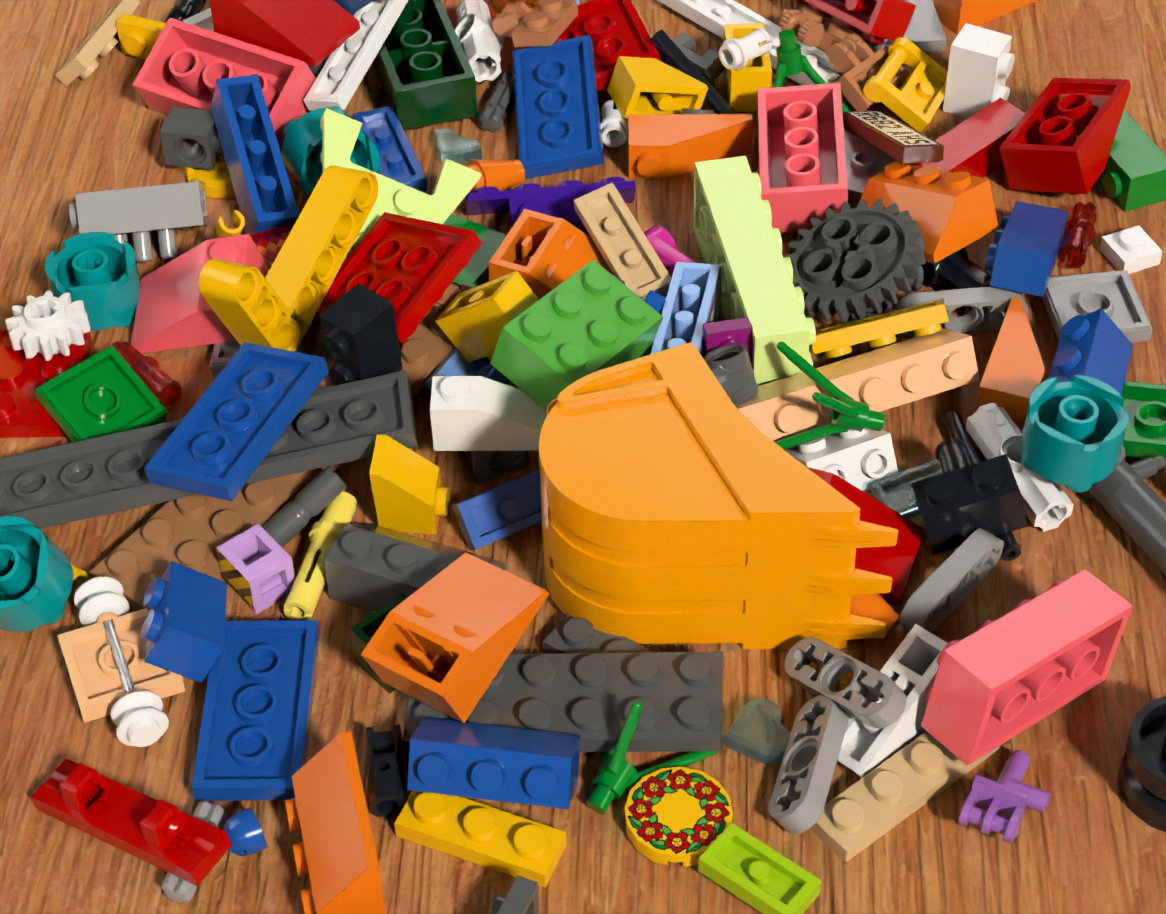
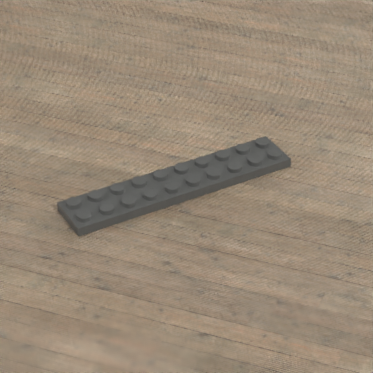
[0,370,418,529]

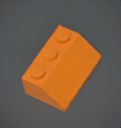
[859,161,999,263]
[285,731,386,914]

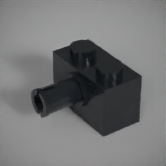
[911,438,1028,555]

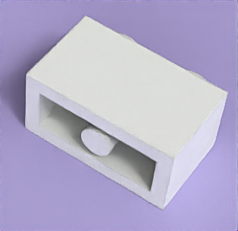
[943,23,1015,118]

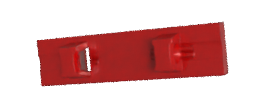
[31,758,232,886]

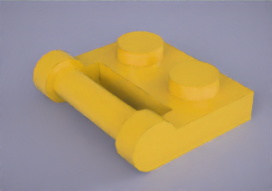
[863,37,948,132]

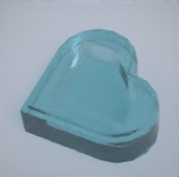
[724,699,790,764]

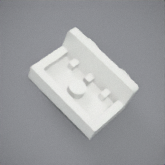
[785,428,899,490]

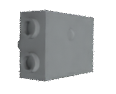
[69,181,209,262]

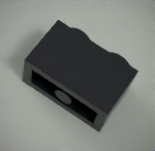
[319,283,403,385]

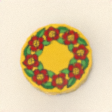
[624,766,733,867]

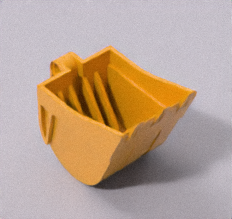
[539,342,898,650]

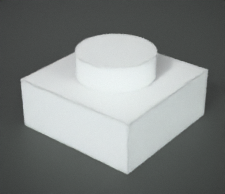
[1099,225,1163,274]

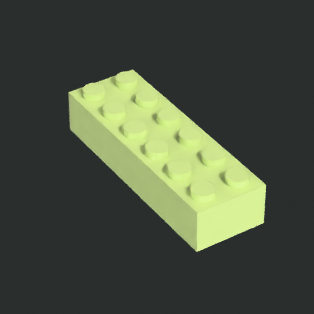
[693,156,816,386]

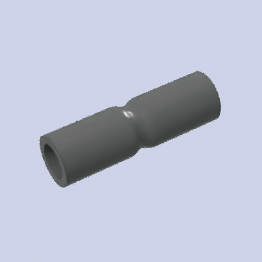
[262,466,348,548]

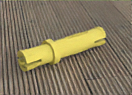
[283,491,357,620]

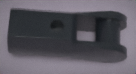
[366,724,406,818]

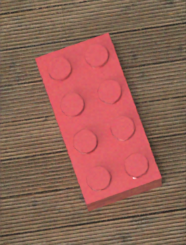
[132,17,316,154]
[758,82,848,234]
[921,569,1133,766]

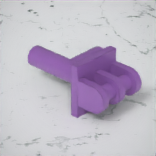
[958,750,1051,844]

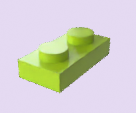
[698,822,822,914]

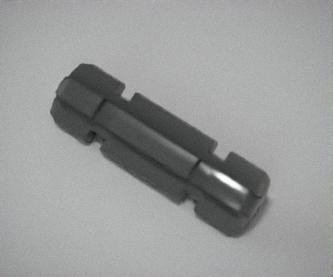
[479,71,515,132]

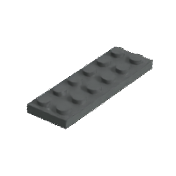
[403,652,725,753]

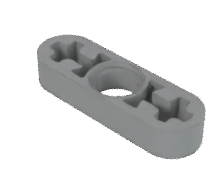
[895,286,1028,337]
[900,528,1004,633]
[784,637,906,728]
[769,695,848,834]

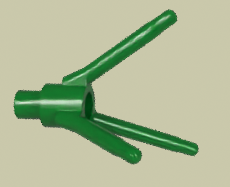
[772,30,851,112]
[775,341,885,450]
[586,701,718,814]

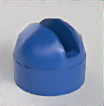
[223,808,268,856]

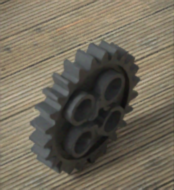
[783,199,926,323]

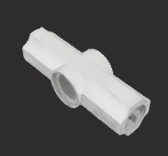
[455,0,504,82]
[966,402,1073,532]

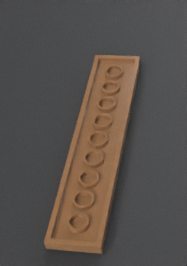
[90,305,455,611]

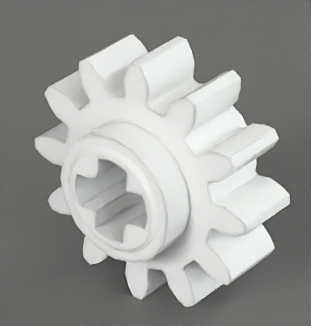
[5,290,91,361]

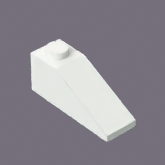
[430,376,546,451]
[837,624,948,778]

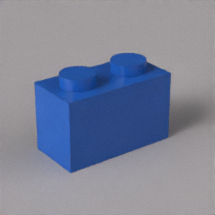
[141,561,227,683]

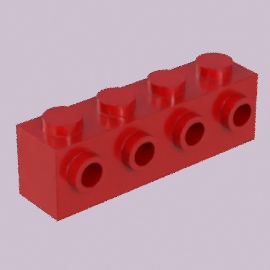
[792,0,916,45]

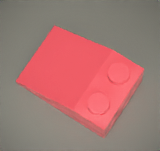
[130,234,268,354]

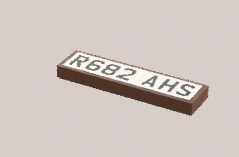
[843,111,944,164]

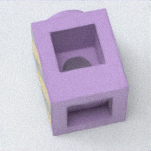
[216,524,295,614]

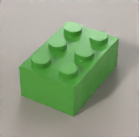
[490,260,663,410]

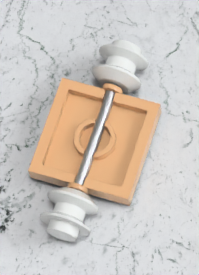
[57,577,185,747]

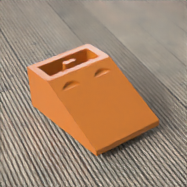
[488,209,614,300]
[360,552,549,723]

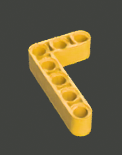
[199,165,379,352]

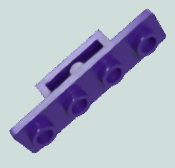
[466,177,636,237]

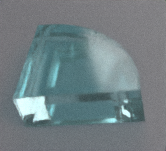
[434,129,482,165]

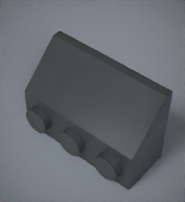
[324,523,505,611]

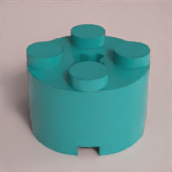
[282,106,379,196]
[45,232,141,330]
[1020,375,1129,492]
[0,516,73,632]

